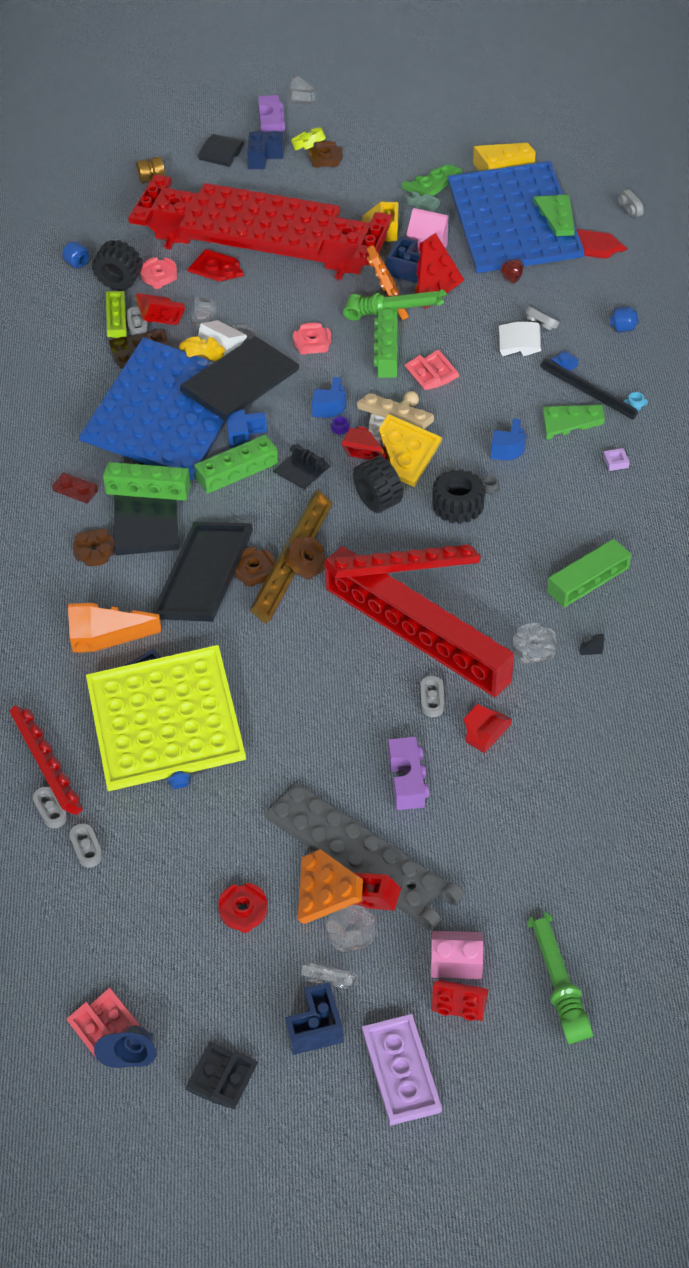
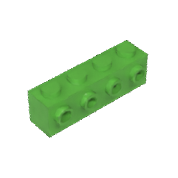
[374,309,397,378]
[194,435,278,494]
[103,462,191,501]
[547,539,631,608]

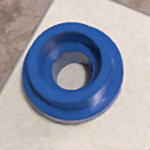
[167,771,191,789]

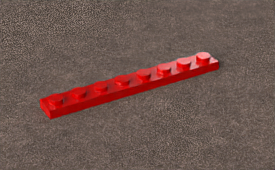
[324,544,481,579]

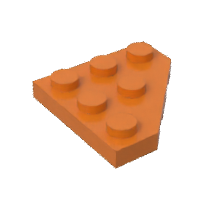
[367,245,409,321]
[297,849,363,924]

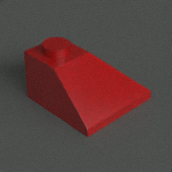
[342,427,388,460]

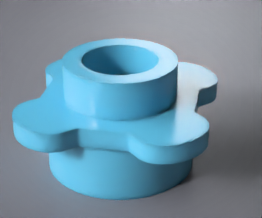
[624,392,648,411]

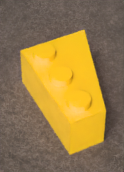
[473,143,536,171]

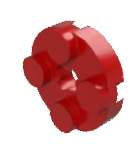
[218,883,268,933]

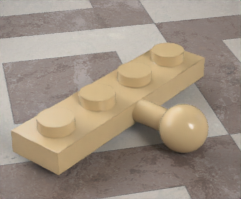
[357,391,434,429]

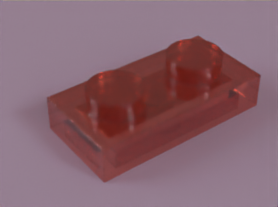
[52,473,98,504]

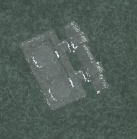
[301,962,359,989]

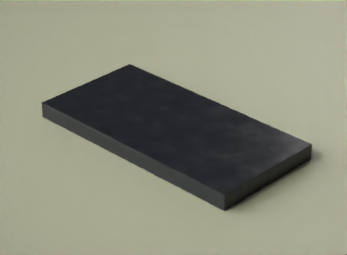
[180,336,299,421]
[114,463,179,556]
[152,522,253,622]

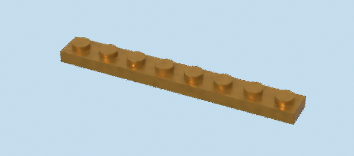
[249,490,333,624]

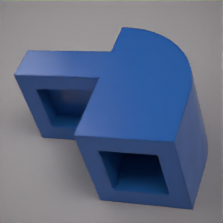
[312,377,347,418]
[227,409,267,448]
[491,418,526,460]

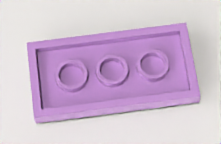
[362,1014,442,1126]

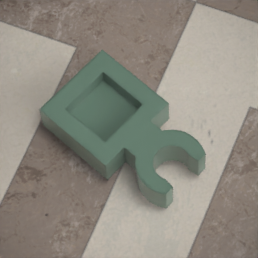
[407,191,440,212]

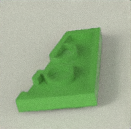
[401,164,462,196]
[533,195,574,236]
[543,405,605,440]

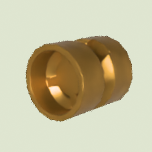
[136,156,165,184]

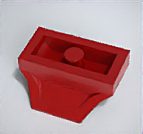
[463,704,512,754]

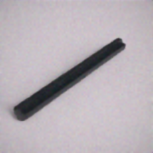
[541,359,638,419]

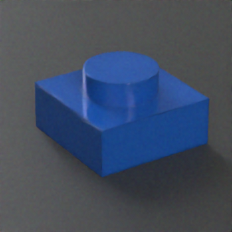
[551,351,579,371]

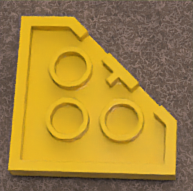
[379,414,442,487]

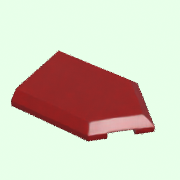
[576,229,627,259]
[187,249,244,282]

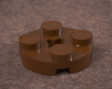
[308,141,343,168]
[73,528,115,566]
[285,536,327,580]
[234,547,275,587]

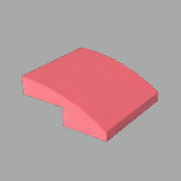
[404,349,459,390]
[66,988,141,1057]

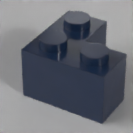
[247,131,284,169]
[387,237,420,283]
[285,982,343,1055]

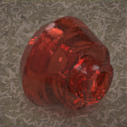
[501,259,524,284]

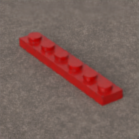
[9,705,83,816]

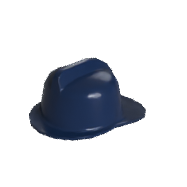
[94,1025,156,1068]

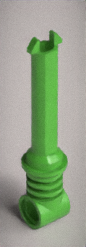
[343,289,447,321]
[528,912,594,1045]

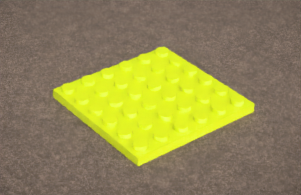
[86,645,246,791]

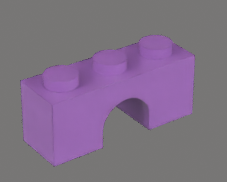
[258,95,285,132]
[388,737,429,810]

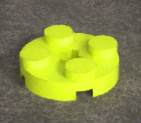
[291,127,326,150]

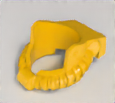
[179,336,225,362]

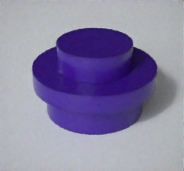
[330,416,350,435]

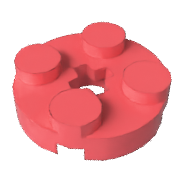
[141,257,177,289]
[293,323,331,354]

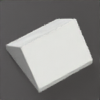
[198,320,247,357]

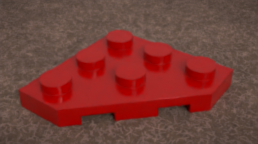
[415,233,464,309]

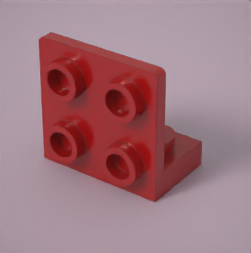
[135,293,185,325]
[432,979,489,1021]

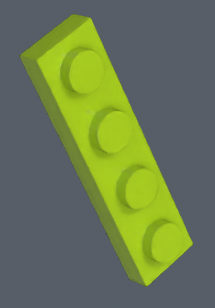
[106,291,126,338]

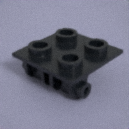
[273,444,330,490]

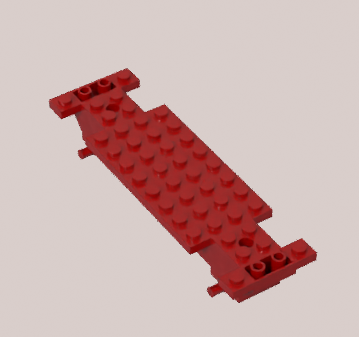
[128,175,392,281]

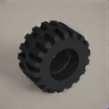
[92,240,143,291]
[353,456,403,513]
[432,469,485,524]

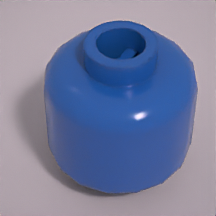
[62,241,89,268]
[610,306,638,333]

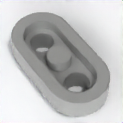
[618,189,643,218]
[127,306,148,335]
[525,306,560,331]
[421,676,444,717]
[33,787,67,828]
[69,824,102,868]

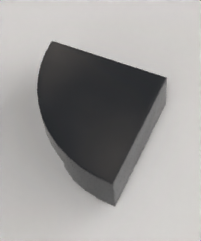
[580,634,605,655]

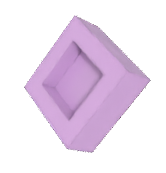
[603,448,629,471]

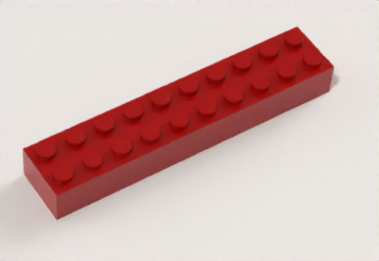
[325,546,514,698]

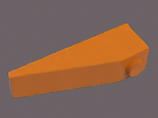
[68,603,162,653]

